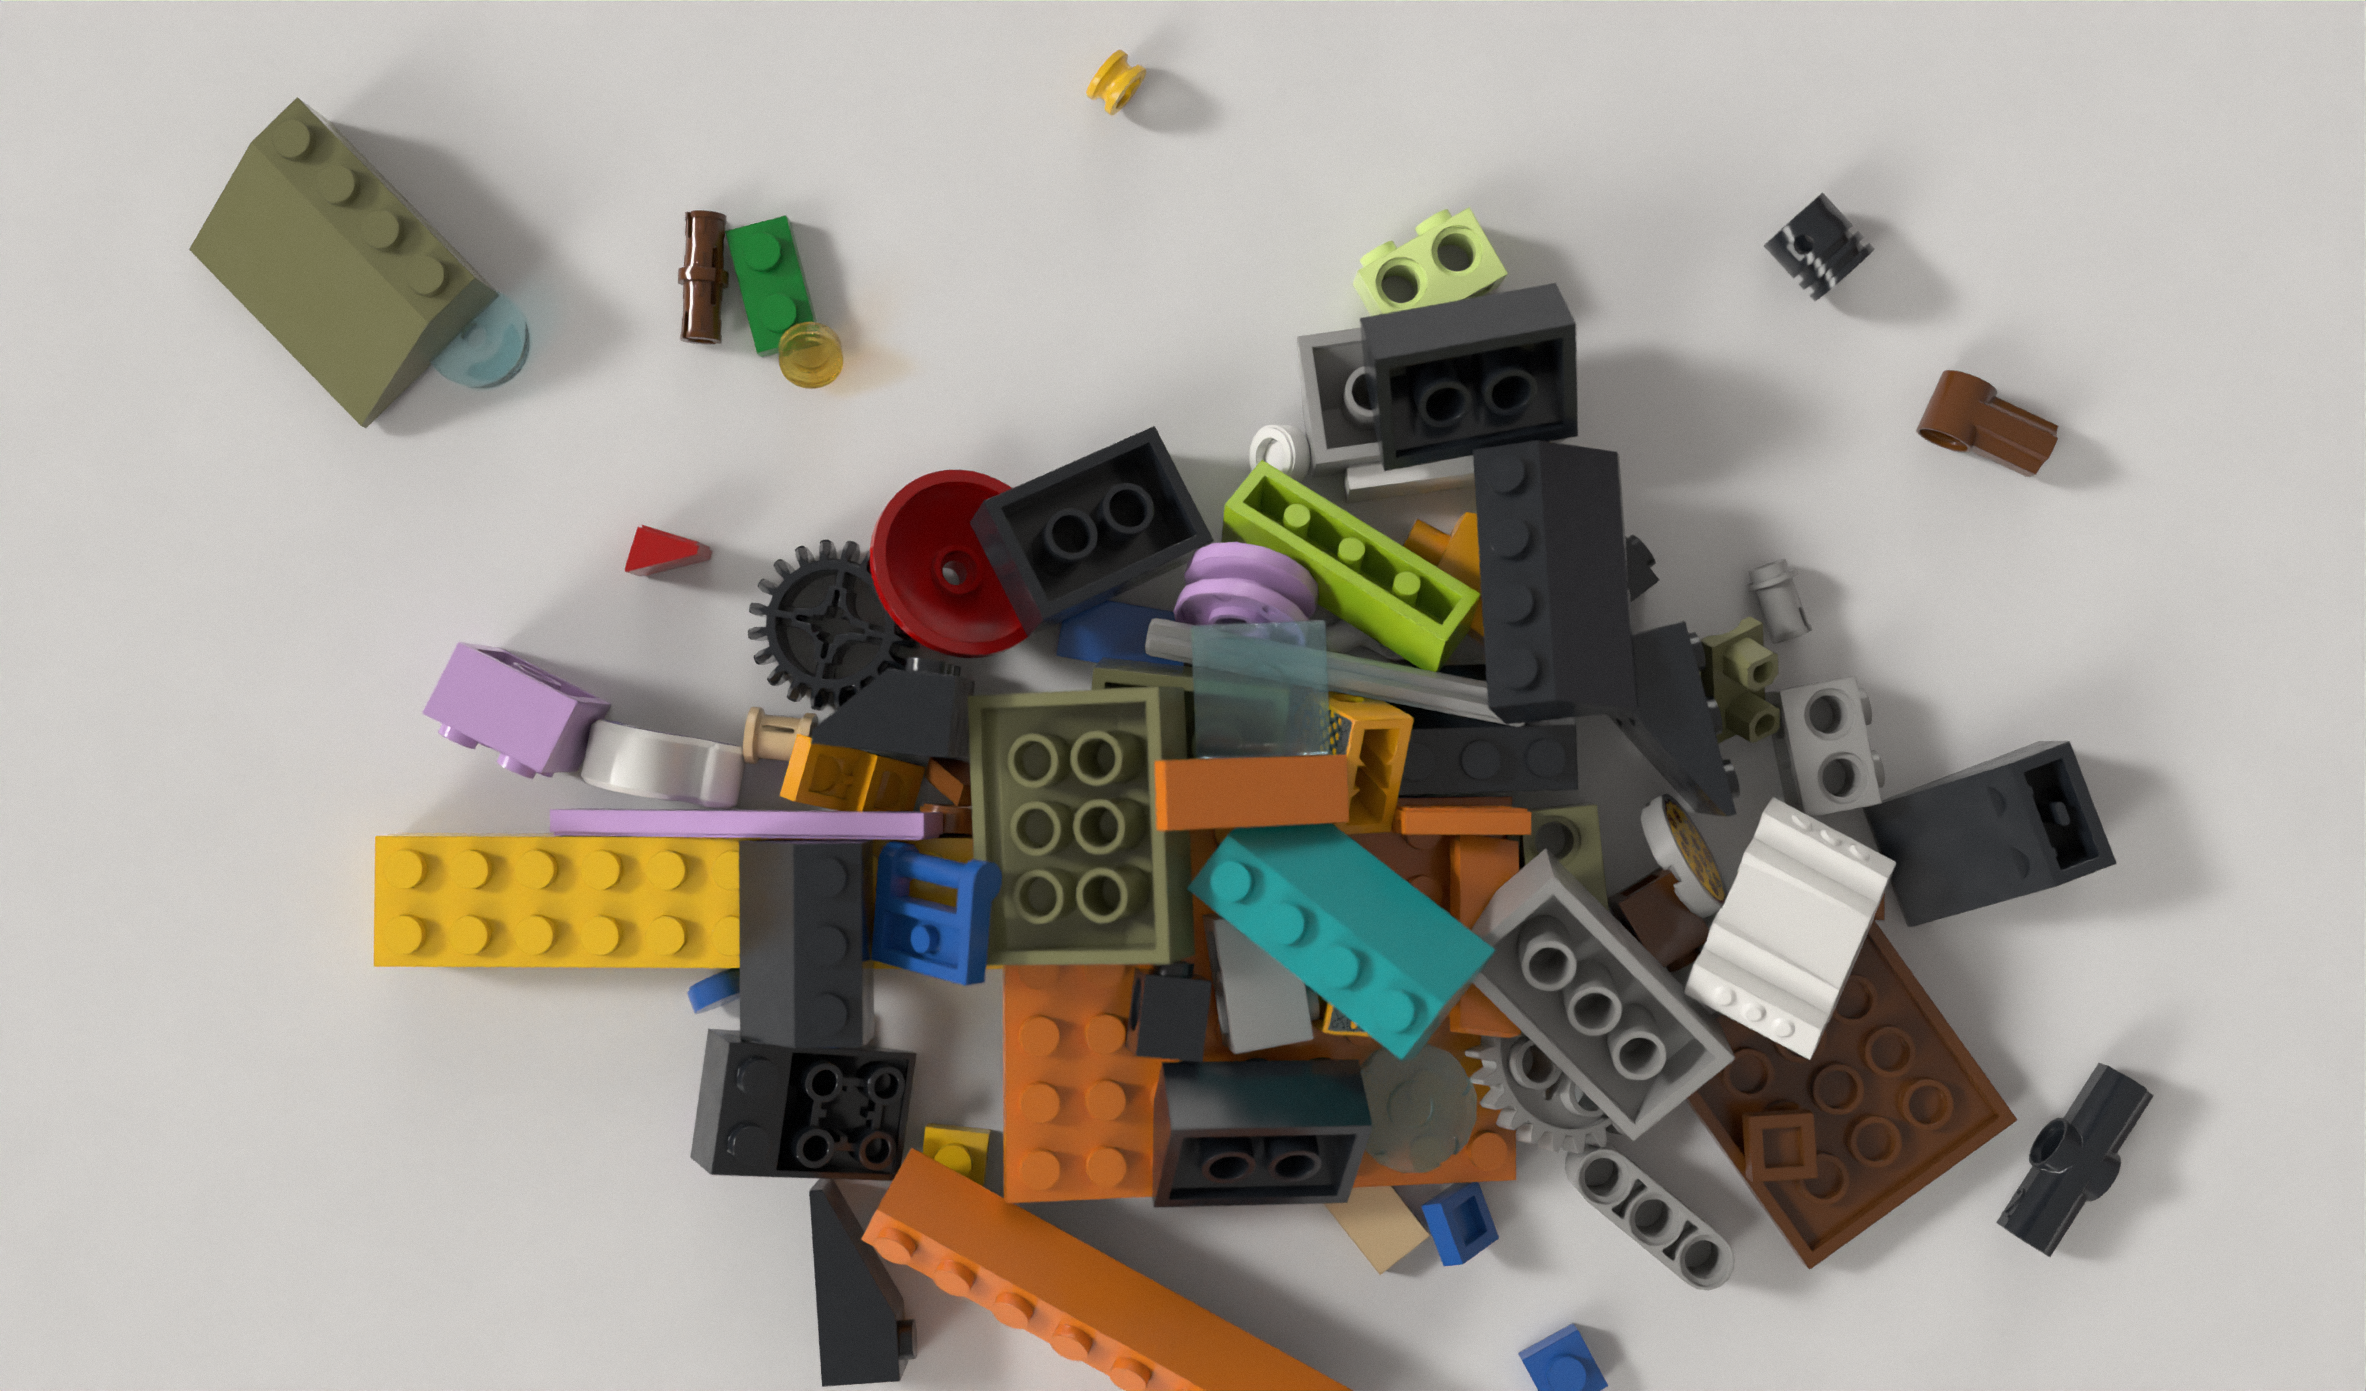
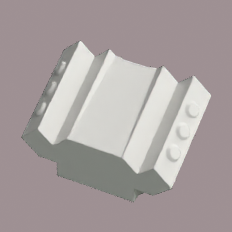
[1684,797,1897,1060]

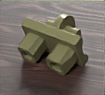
[1699,616,1780,744]

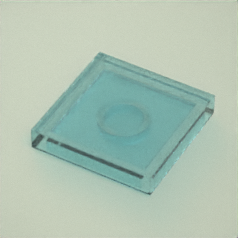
[1191,619,1331,759]

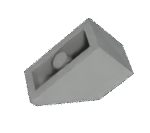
[1202,913,1319,1054]

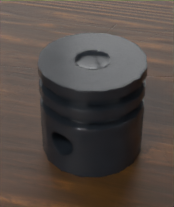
[1764,192,1875,301]

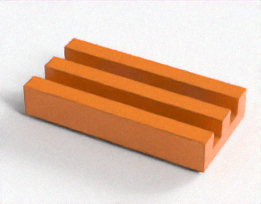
[1391,805,1531,835]

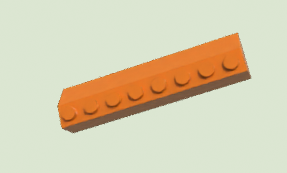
[861,1148,1353,1391]

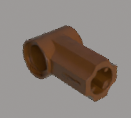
[1916,370,2058,477]

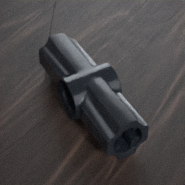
[1996,1063,2154,1257]

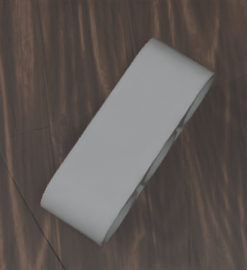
[1565,1142,1735,1290]

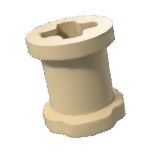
[743,706,818,764]

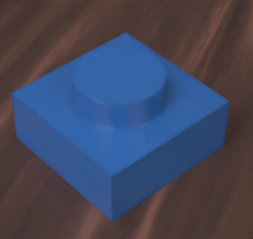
[1421,1182,1499,1267]
[1518,1323,1608,1391]

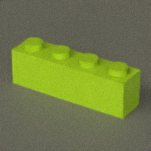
[1221,459,1481,672]

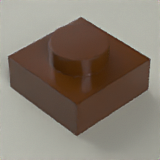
[1742,1109,1818,1183]

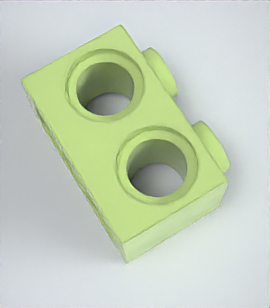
[1353,207,1508,316]

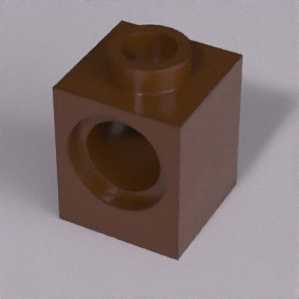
[1607,867,1710,972]

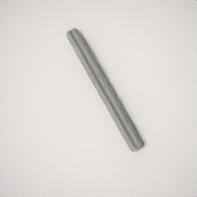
[1145,618,1525,727]

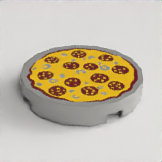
[1641,793,1728,918]

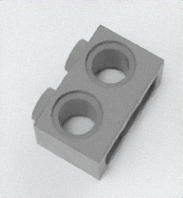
[1765,676,1885,817]

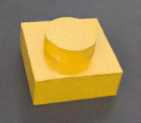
[923,1122,991,1188]

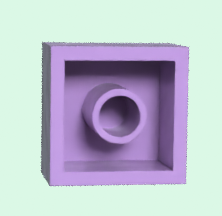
[422,642,611,779]

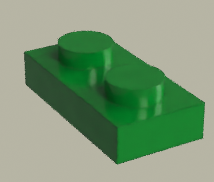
[725,215,822,357]

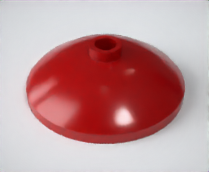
[870,469,1028,658]

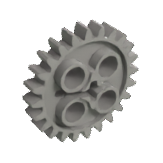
[1465,1031,1626,1153]

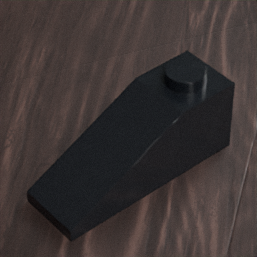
[809,1179,917,1387]

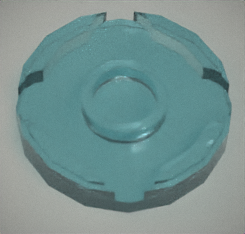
[1360,1043,1477,1173]

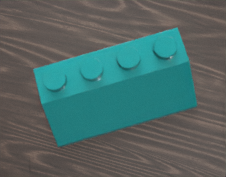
[1187,823,1497,1061]

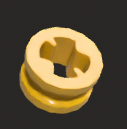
[1086,49,1146,116]

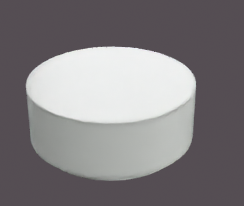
[1249,425,1311,483]

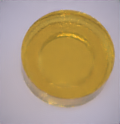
[778,322,843,389]

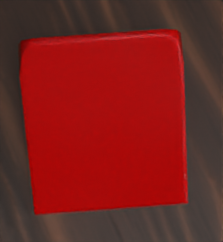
[625,525,713,576]

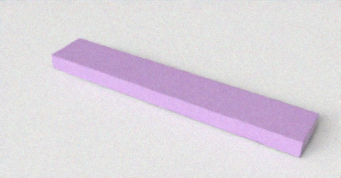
[550,808,943,840]

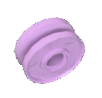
[1174,542,1319,647]

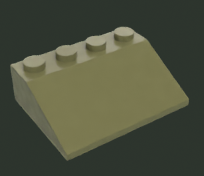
[189,97,501,428]
[967,687,1195,965]

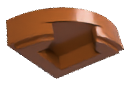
[924,757,972,807]

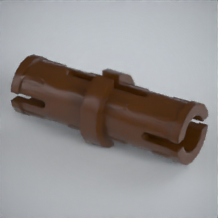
[678,210,729,345]

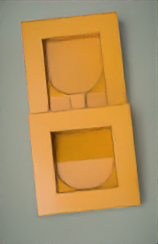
[780,733,926,811]

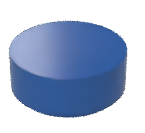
[687,968,740,1014]

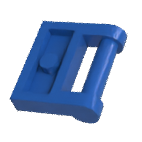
[871,841,1002,986]

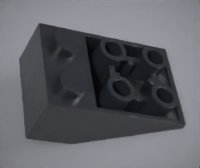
[1606,621,1740,817]
[1862,741,2117,927]
[690,1029,917,1181]

